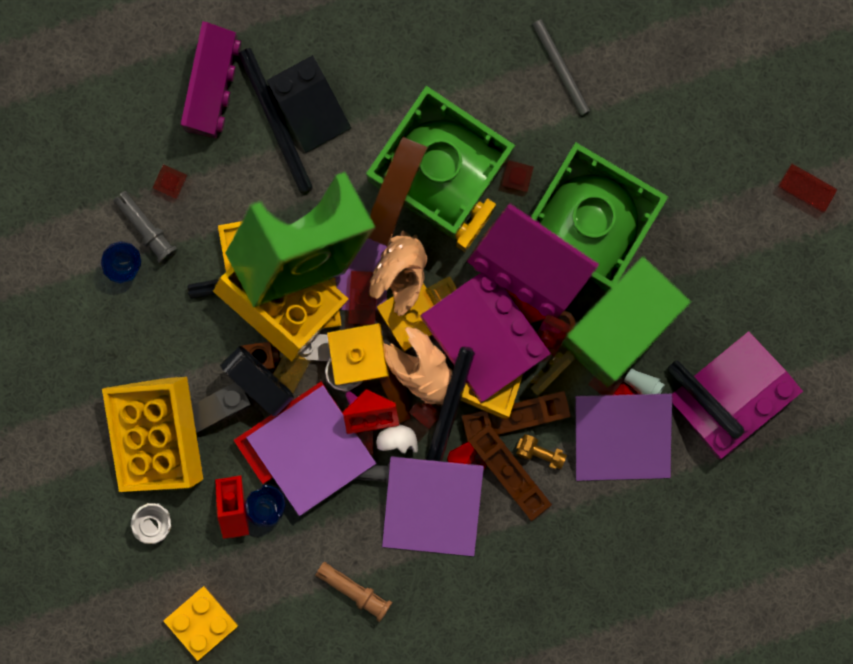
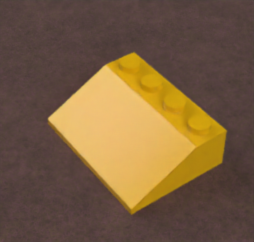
[213,267,349,361]
[102,377,204,492]

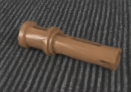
[315,561,393,622]

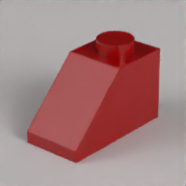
[215,475,249,539]

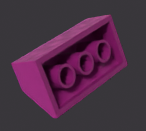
[181,21,241,138]

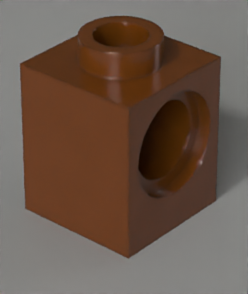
[242,342,280,370]

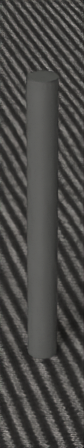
[532,19,590,116]

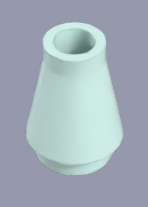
[624,368,665,395]

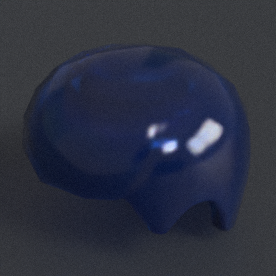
[101,241,142,284]
[245,485,286,528]

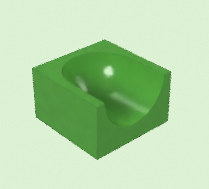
[366,86,515,240]
[531,142,668,292]
[225,172,375,308]
[561,257,691,388]

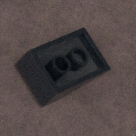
[267,55,351,153]

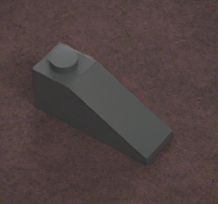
[192,383,253,434]

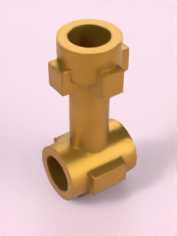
[516,434,567,469]

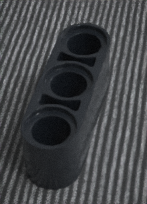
[220,345,294,416]

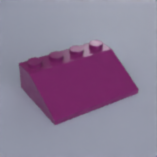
[467,203,599,321]
[420,273,551,403]
[672,331,803,459]

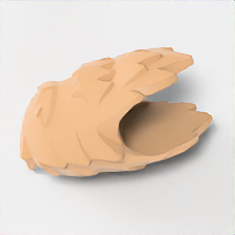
[369,230,428,316]
[384,327,453,406]

